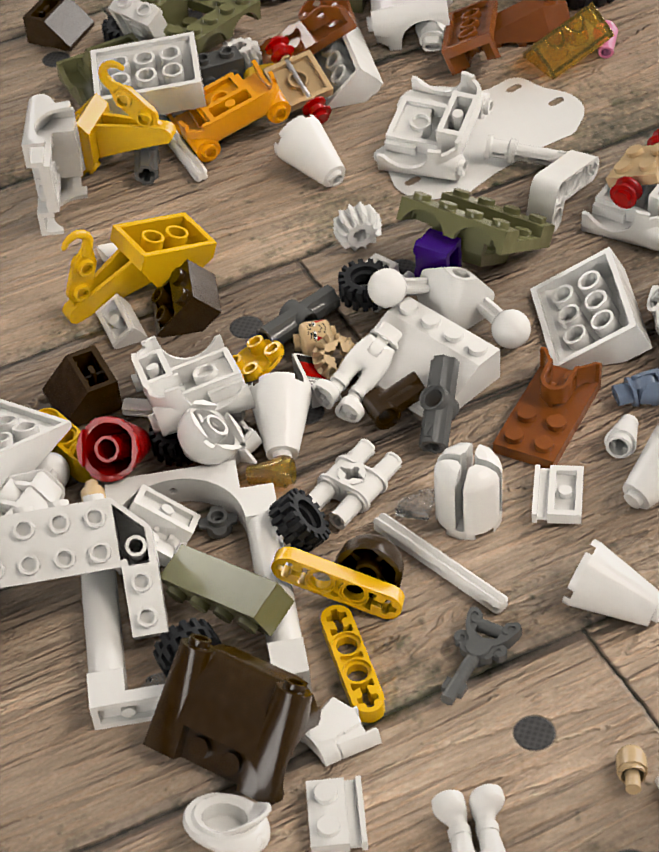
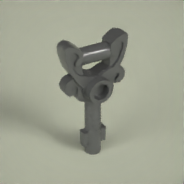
[440,607,522,705]

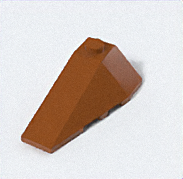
[494,0,575,48]

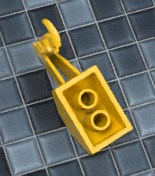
[75,60,176,177]
[61,212,217,324]

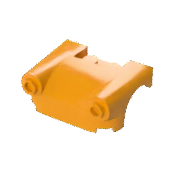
[166,59,291,162]

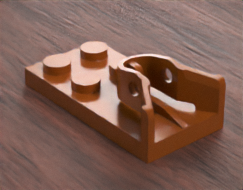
[259,0,358,64]
[441,0,501,76]
[493,347,602,468]

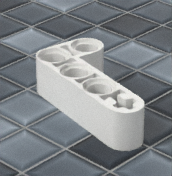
[526,150,599,232]

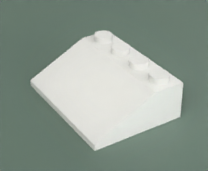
[90,31,206,116]
[530,247,653,370]
[356,296,500,417]
[0,399,72,485]

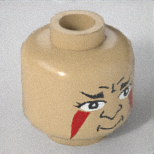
[293,319,338,357]

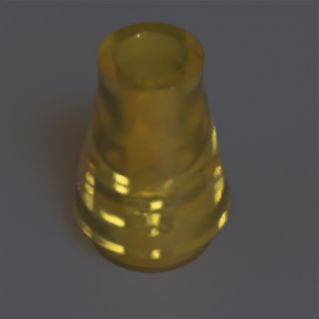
[246,456,297,488]

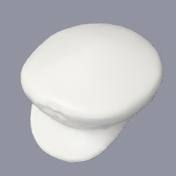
[183,792,272,852]

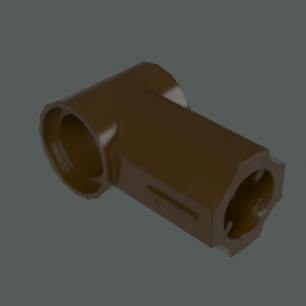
[362,371,426,430]

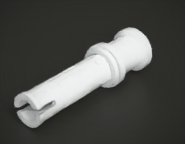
[484,135,569,166]

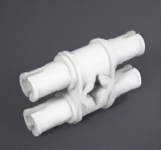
[309,438,402,530]

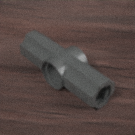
[134,145,160,185]
[256,285,341,344]
[419,354,460,454]

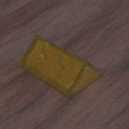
[522,2,614,80]

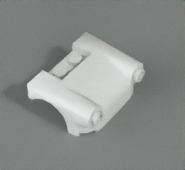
[366,0,450,51]
[376,71,493,181]
[21,94,88,236]
[581,184,659,251]
[130,334,256,437]

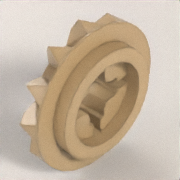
[312,333,355,380]

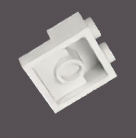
[108,0,168,41]

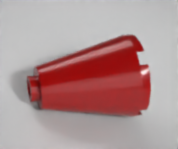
[76,416,151,482]

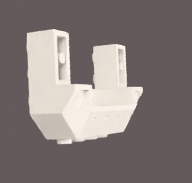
[0,493,169,640]

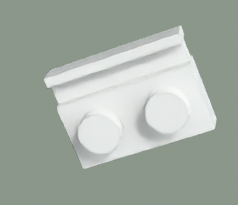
[532,465,584,524]
[305,775,368,852]

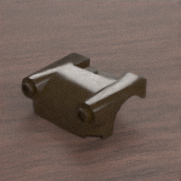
[143,634,321,805]

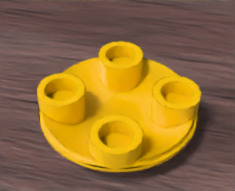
[232,335,284,383]

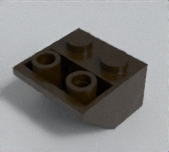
[23,0,94,51]
[151,259,221,338]
[42,345,122,426]

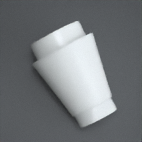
[604,414,639,458]

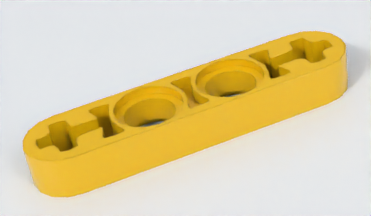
[271,546,405,619]
[320,605,385,723]

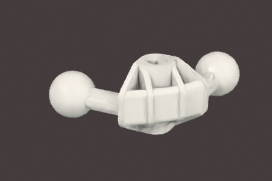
[367,267,531,349]
[0,452,70,516]

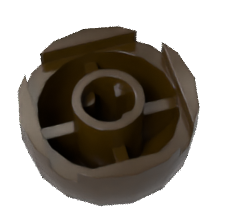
[334,533,404,602]

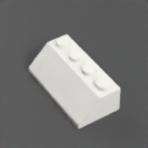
[313,27,383,109]

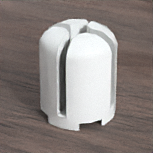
[434,442,502,540]

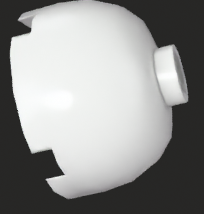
[177,400,244,465]

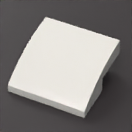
[128,484,201,567]

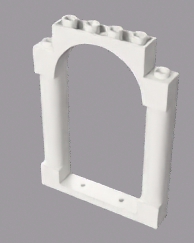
[80,460,312,730]

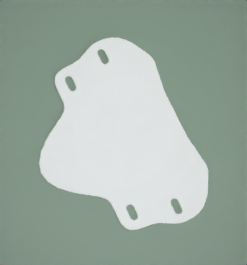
[373,78,584,199]

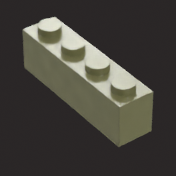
[160,544,295,637]

